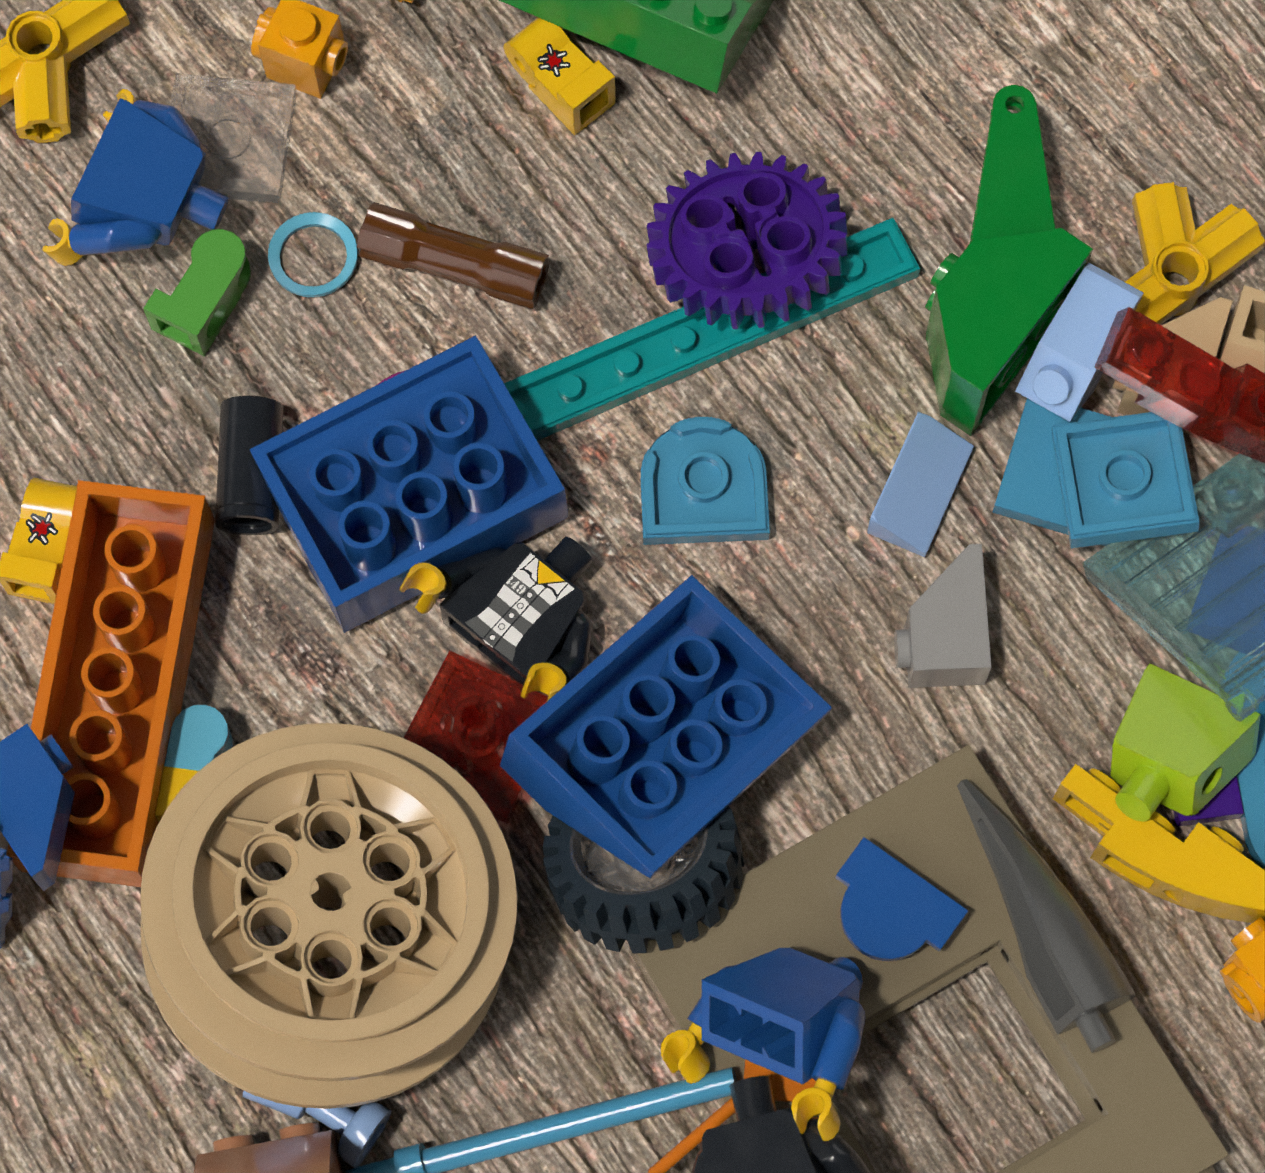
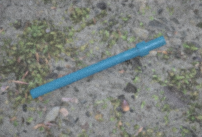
[345,1067,737,1173]

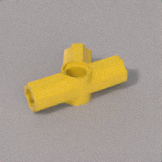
[0,0,130,143]
[1115,182,1265,354]

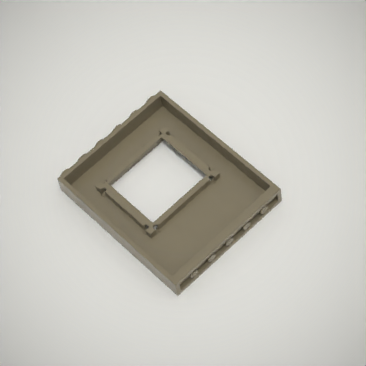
[629,744,1229,1173]

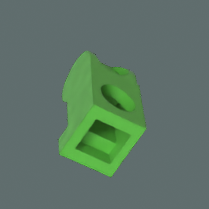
[143,229,251,357]

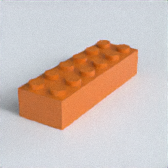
[6,480,215,887]

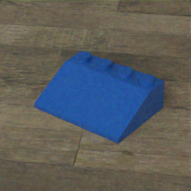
[249,335,569,633]
[500,575,832,879]

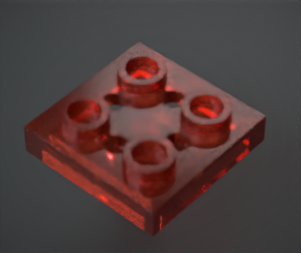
[403,650,548,824]

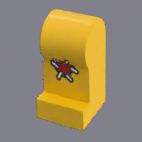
[503,17,616,136]
[0,477,77,604]

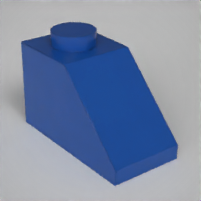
[0,724,75,891]

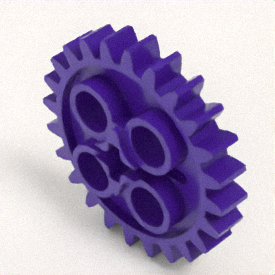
[646,152,848,329]

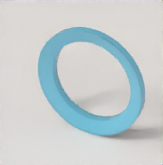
[268,212,358,297]

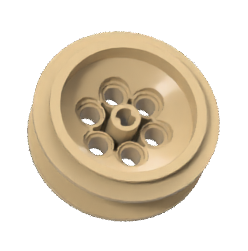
[140,723,517,1109]

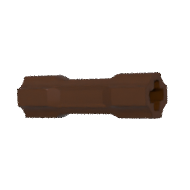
[357,202,550,309]

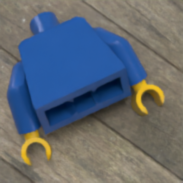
[42,89,229,266]
[661,948,866,1141]

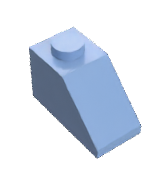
[1015,262,1144,422]

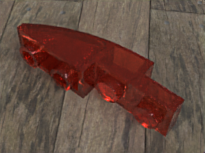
[1094,307,1265,463]

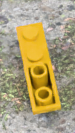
[1053,764,1265,923]

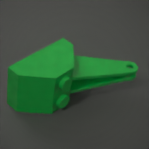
[925,85,1093,436]

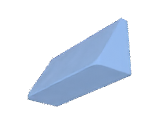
[867,411,974,557]

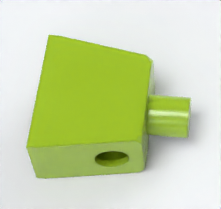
[1110,663,1261,822]

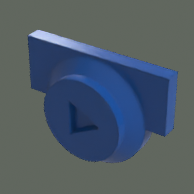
[835,837,968,961]

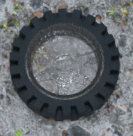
[543,806,744,954]

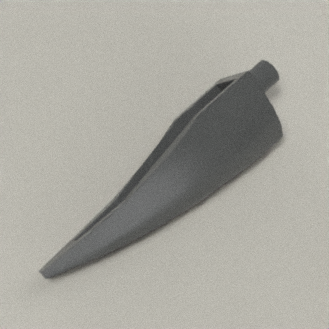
[957,779,1136,1053]

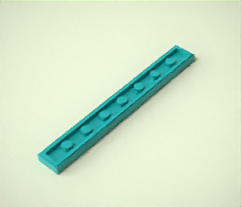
[504,218,920,441]

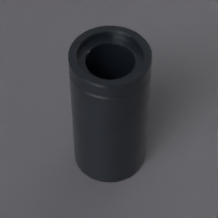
[215,396,284,535]

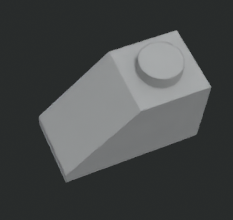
[894,544,991,688]

